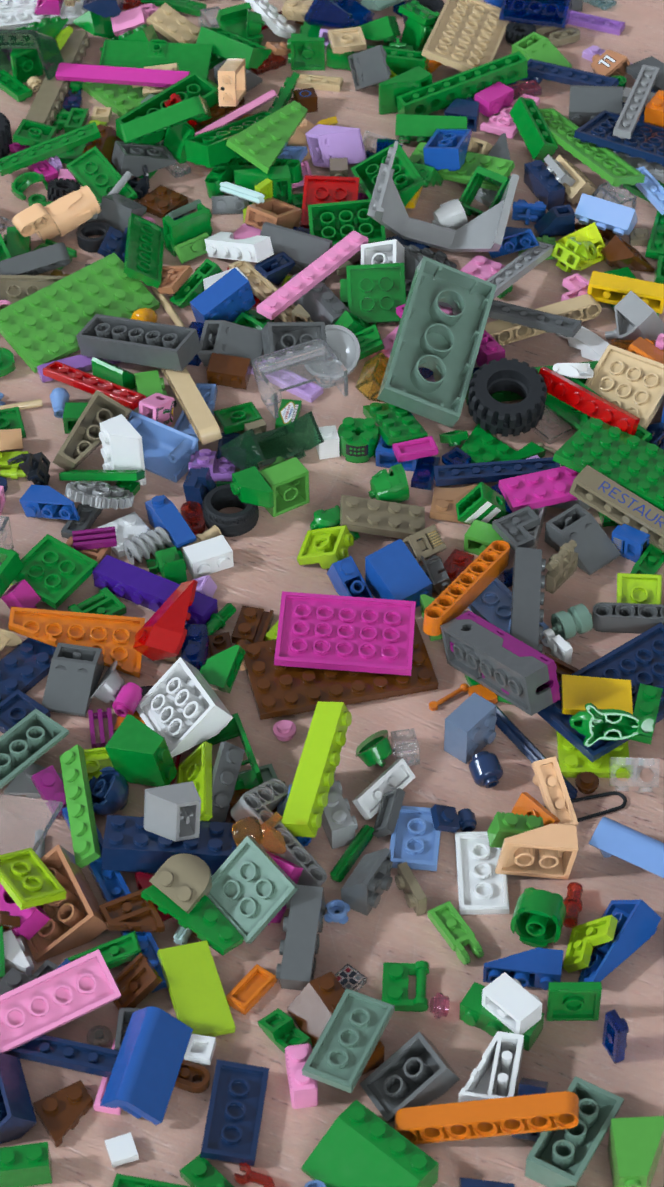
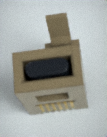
[402,524,447,563]

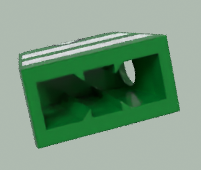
[456,482,509,525]

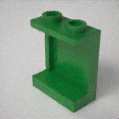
[216,2,264,45]
[162,203,213,257]

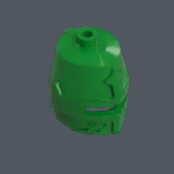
[368,463,410,503]

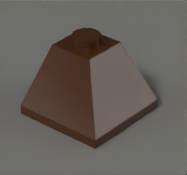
[601,235,656,272]

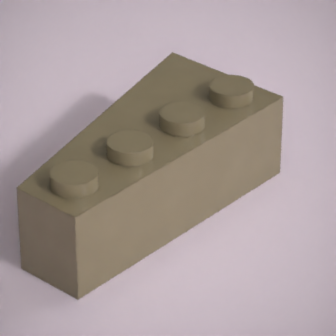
[53,390,132,470]

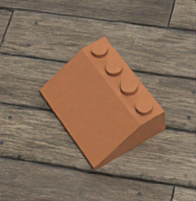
[24,844,107,963]

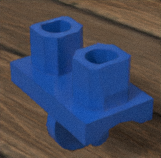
[512,199,546,225]

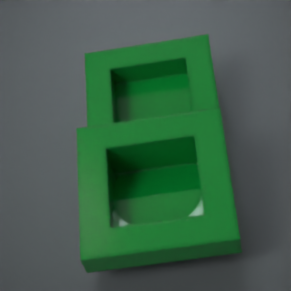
[258,1008,313,1053]

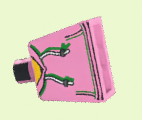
[139,393,177,426]

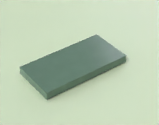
[302,988,395,1093]

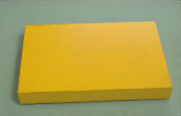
[561,674,633,715]

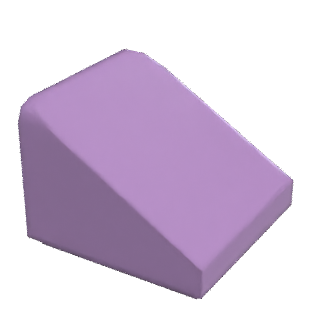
[192,575,217,597]

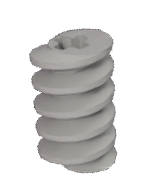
[124,526,173,565]

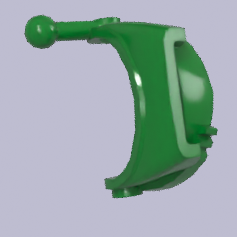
[11,172,48,200]

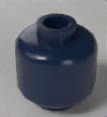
[469,751,503,788]

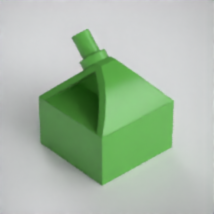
[259,456,310,517]

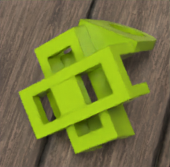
[551,237,597,273]

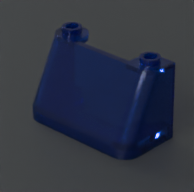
[304,0,375,29]

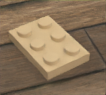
[146,3,200,44]

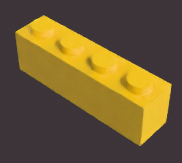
[587,271,664,314]

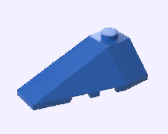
[578,899,662,982]

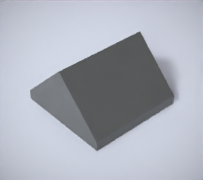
[97,193,147,233]

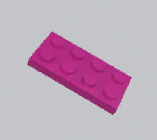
[498,466,579,513]

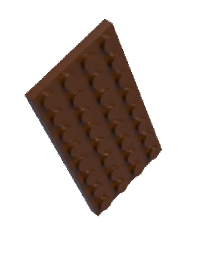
[240,619,439,720]

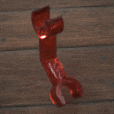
[234,1163,275,1187]

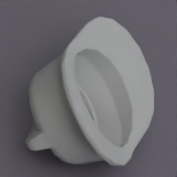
[91,661,125,703]

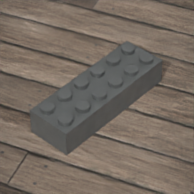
[76,314,201,371]

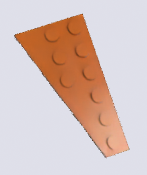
[8,607,145,678]

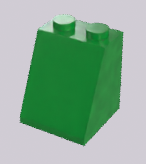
[105,714,177,787]

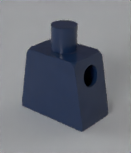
[444,97,479,132]

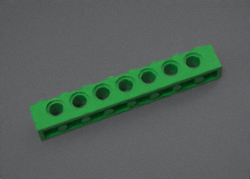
[396,51,528,115]

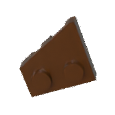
[99,888,165,933]
[33,1080,93,1147]

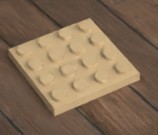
[585,344,664,429]

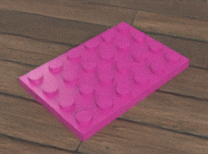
[274,591,416,676]

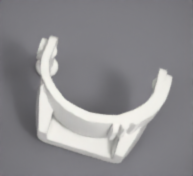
[553,363,593,379]

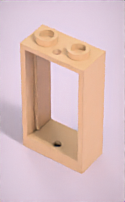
[218,58,246,107]

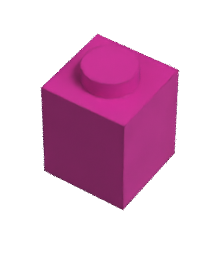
[0,579,41,609]

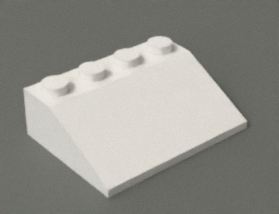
[136,657,233,758]

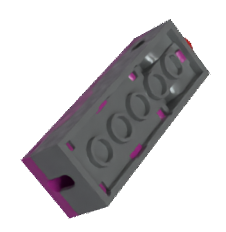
[441,611,560,716]

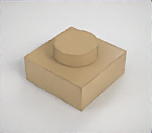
[91,107,112,123]

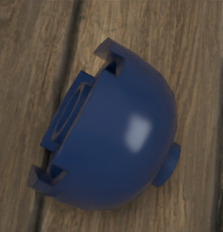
[89,766,129,816]

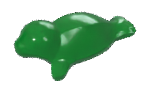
[569,703,654,747]

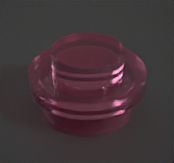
[430,992,449,1019]

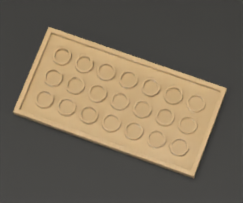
[421,0,513,72]

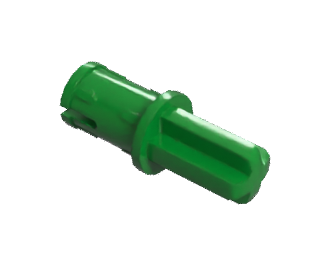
[199,603,236,640]

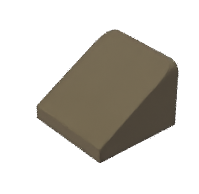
[292,304,310,322]

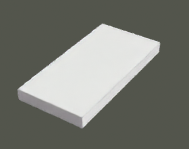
[455,831,510,915]

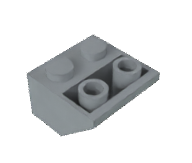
[143,781,201,842]

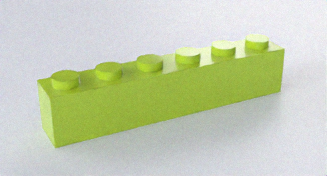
[281,702,352,838]

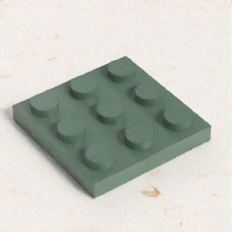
[207,836,299,944]

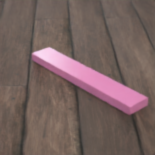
[194,90,277,136]

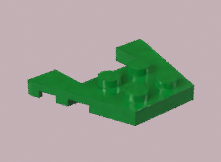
[459,424,546,463]

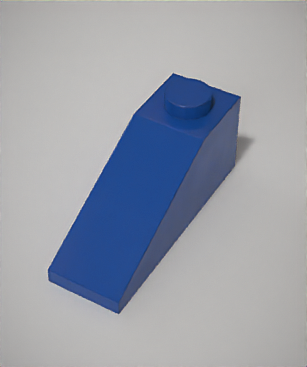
[145,495,197,548]

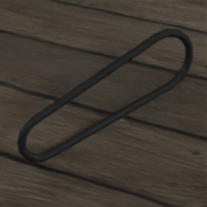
[545,791,627,822]

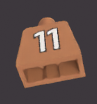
[591,50,631,77]

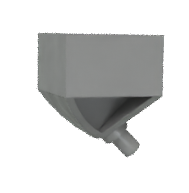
[605,291,664,344]

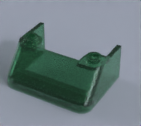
[0,29,64,80]
[219,411,324,471]

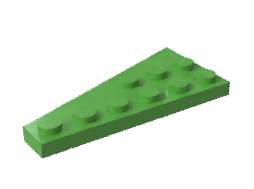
[226,100,308,174]

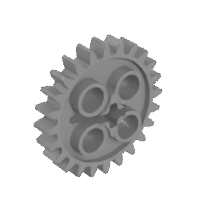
[65,480,135,510]

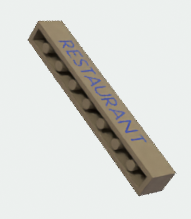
[569,465,664,552]

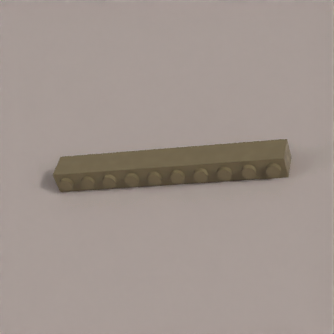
[25,30,90,126]

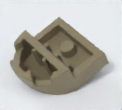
[150,853,212,914]

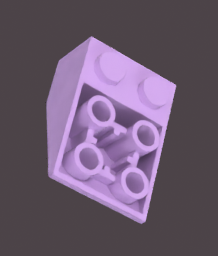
[305,124,367,168]

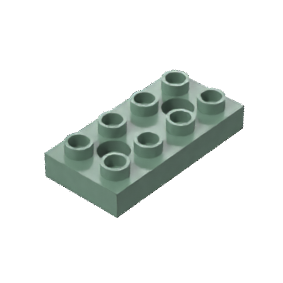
[377,256,497,428]

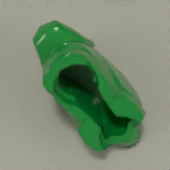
[310,505,360,541]

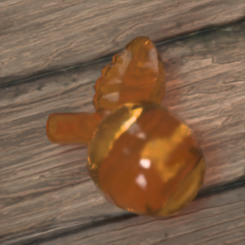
[231,811,286,854]

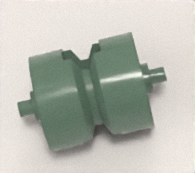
[551,603,593,640]

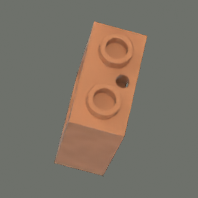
[245,197,302,230]

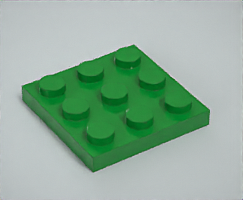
[346,263,406,323]
[12,534,98,609]

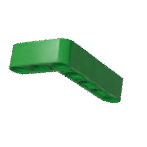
[119,96,212,144]
[205,157,303,199]

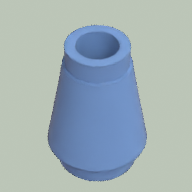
[50,388,70,418]

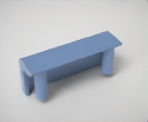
[127,410,199,483]
[588,816,664,878]

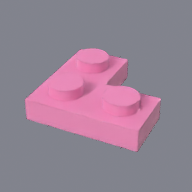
[561,273,589,301]

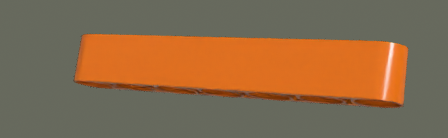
[423,540,510,636]
[394,1091,579,1144]

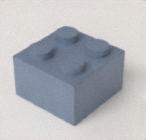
[444,693,497,764]

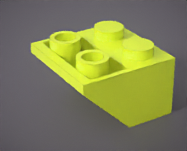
[555,222,606,271]

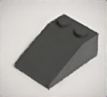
[111,141,176,177]
[261,322,329,368]
[360,1031,460,1123]

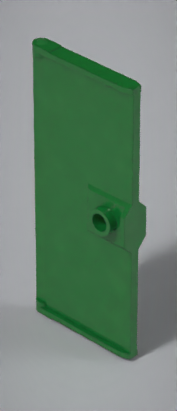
[99,39,213,81]

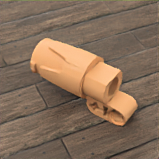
[12,185,101,243]

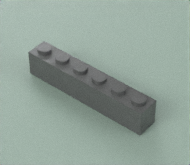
[510,547,546,653]

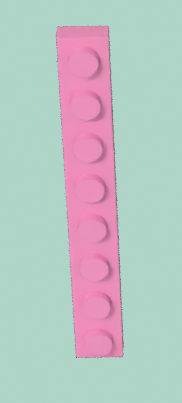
[257,230,369,320]

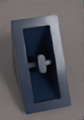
[254,252,295,286]

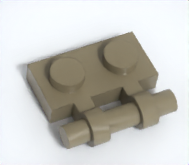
[545,540,578,594]

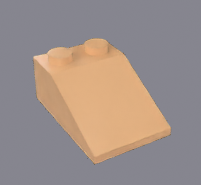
[495,824,579,880]

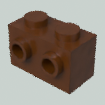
[206,353,252,389]

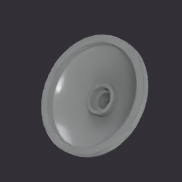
[304,325,361,381]

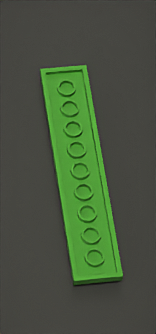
[539,108,645,187]

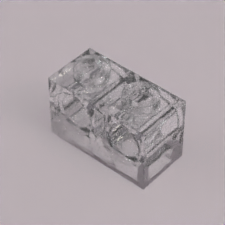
[609,757,660,792]

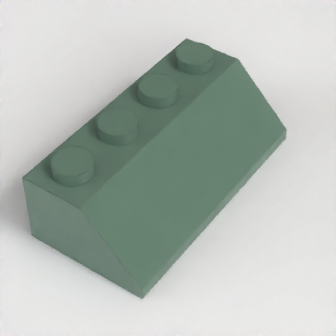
[0,709,69,789]
[525,1076,624,1187]

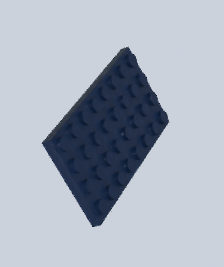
[537,623,664,762]

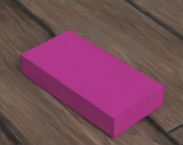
[392,436,438,463]

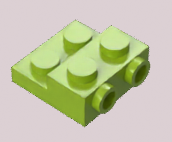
[297,525,354,569]

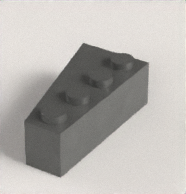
[276,885,326,991]

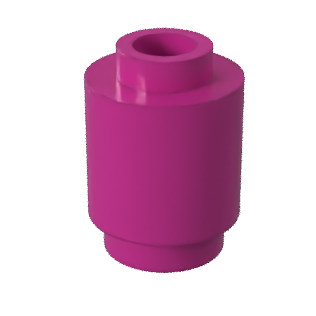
[112,682,143,717]

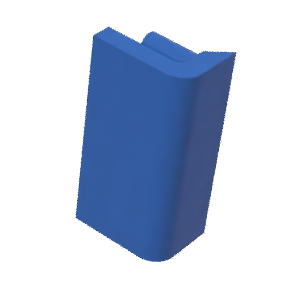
[100,1006,193,1125]

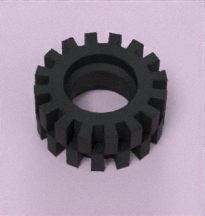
[506,20,536,46]
[47,178,81,201]

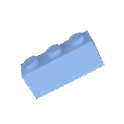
[575,193,638,236]

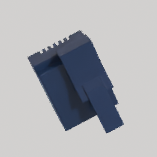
[183,467,217,511]

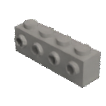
[322,773,358,849]

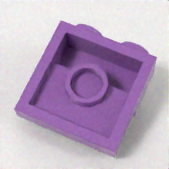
[188,449,238,481]

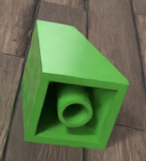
[607,1116,664,1187]

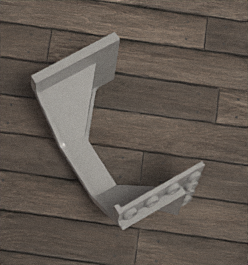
[367,141,519,252]

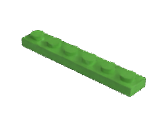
[59,744,101,868]

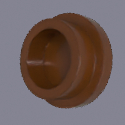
[575,772,599,794]

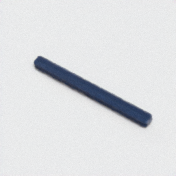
[496,706,578,800]

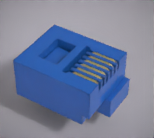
[611,523,650,563]

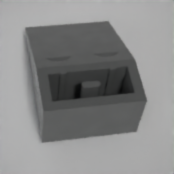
[348,45,391,90]
[403,245,458,280]
[197,320,263,367]
[544,504,621,575]
[42,642,104,717]

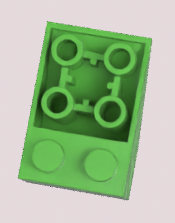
[512,32,572,81]

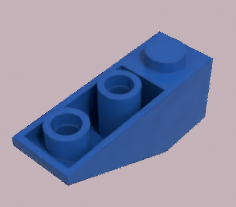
[488,227,539,259]
[19,485,80,521]
[327,556,373,598]
[483,948,564,990]

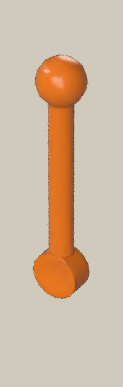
[429,683,469,711]

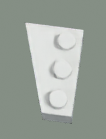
[458,1031,524,1102]

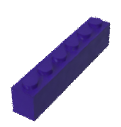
[92,555,218,629]

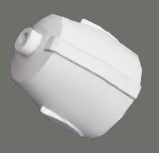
[432,199,468,230]

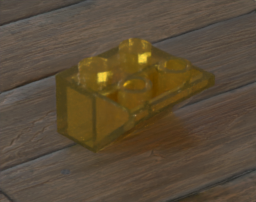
[355,352,389,403]

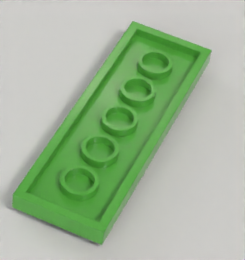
[409,141,515,191]

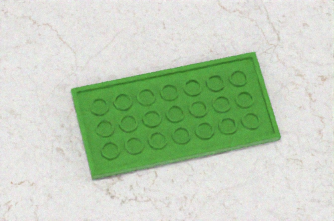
[0,253,160,373]

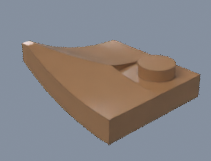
[429,484,477,525]

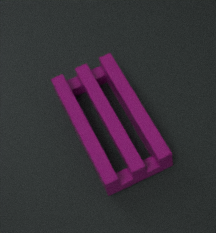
[72,526,117,551]
[88,708,114,748]

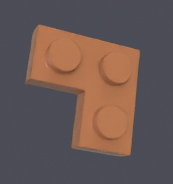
[157,265,193,295]

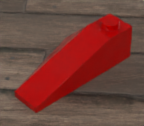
[133,580,198,661]

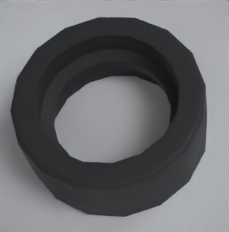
[77,220,110,252]

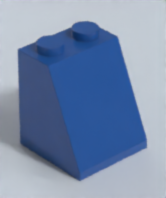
[365,539,433,608]

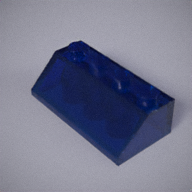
[499,0,572,29]

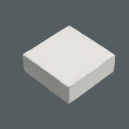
[105,1132,139,1168]

